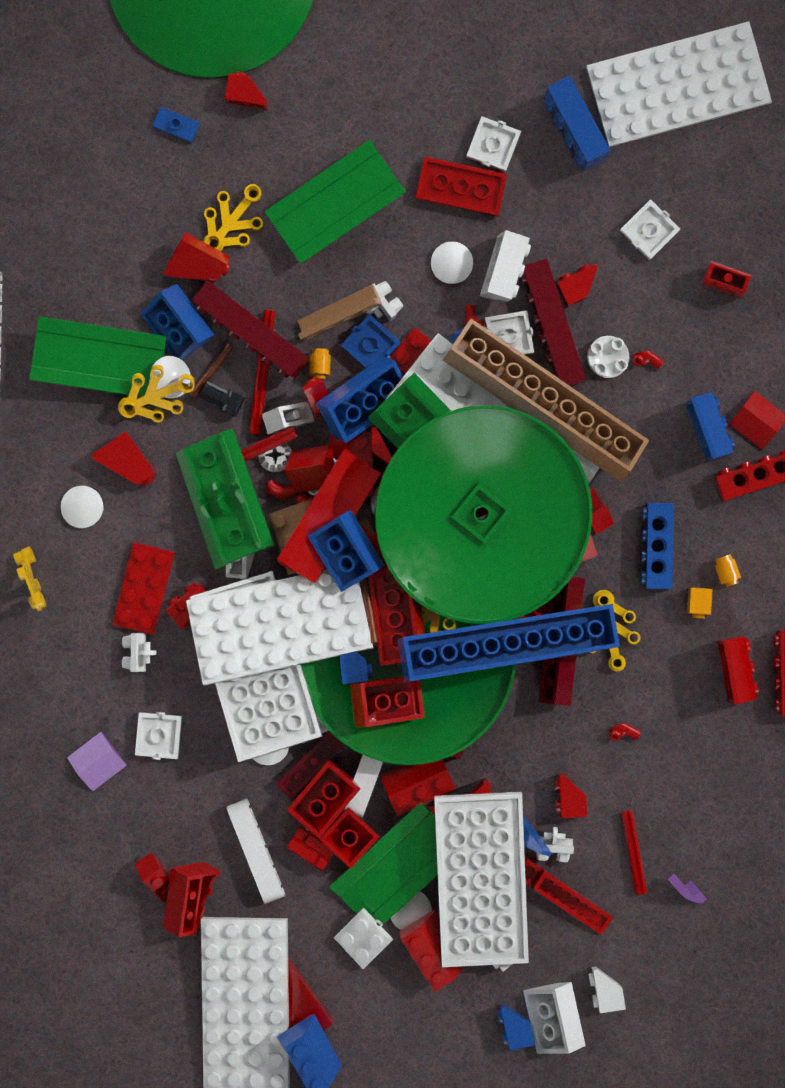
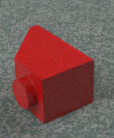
[225,72,268,110]

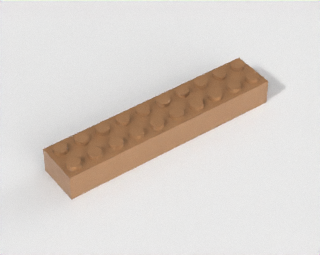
[443,319,649,482]

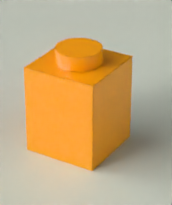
[687,588,713,619]

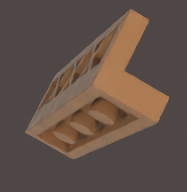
[297,285,382,340]

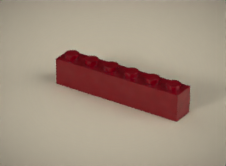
[520,258,586,386]
[192,280,310,379]
[538,576,585,706]

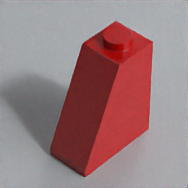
[163,232,231,282]
[91,431,157,487]

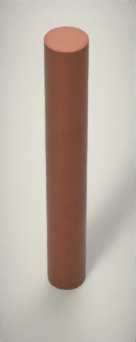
[189,343,233,399]
[360,580,379,644]

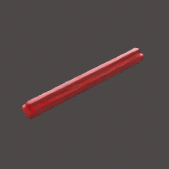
[249,310,275,435]

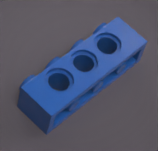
[641,503,674,589]

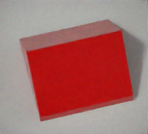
[285,445,334,493]
[319,807,380,869]

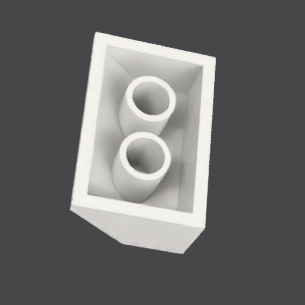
[480,230,531,302]
[523,982,585,1054]

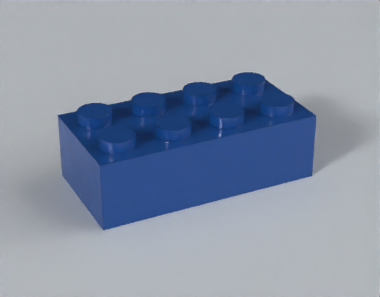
[543,75,611,171]
[316,357,403,443]

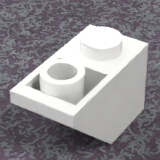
[589,967,626,1013]

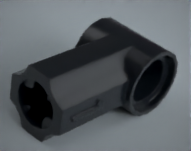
[200,381,245,417]

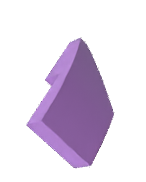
[668,874,707,903]

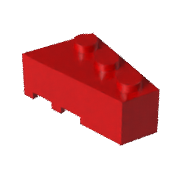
[163,862,220,938]

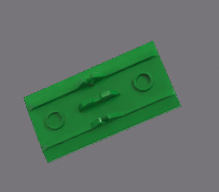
[265,140,406,264]
[29,316,167,397]
[368,372,451,448]
[175,429,275,570]
[329,802,438,926]

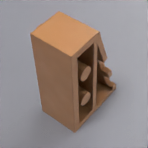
[270,500,313,575]

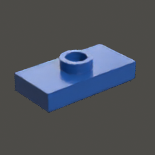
[153,107,200,143]

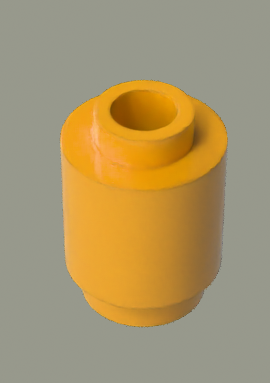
[309,348,331,380]
[714,554,741,587]

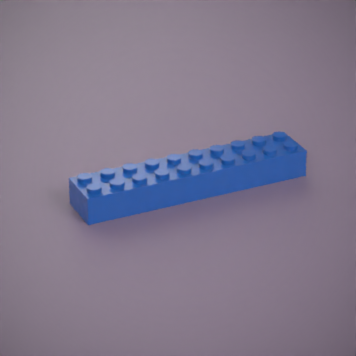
[397,604,620,682]

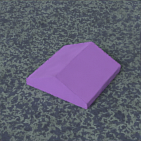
[67,732,127,791]

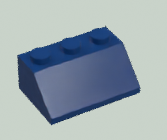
[140,284,215,361]
[685,392,735,462]
[307,510,385,592]
[277,1014,342,1088]

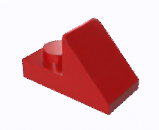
[590,487,614,534]

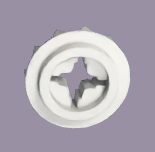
[258,442,292,472]

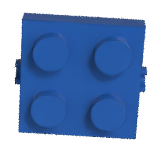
[341,314,401,368]

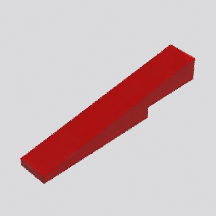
[524,856,614,935]

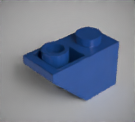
[497,1004,535,1051]

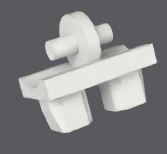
[366,281,403,322]
[122,633,156,672]
[536,827,574,862]

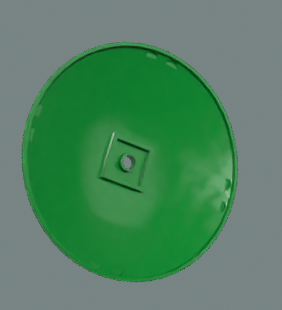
[110,0,313,78]
[375,405,592,624]
[301,577,516,765]

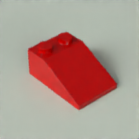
[350,676,425,727]

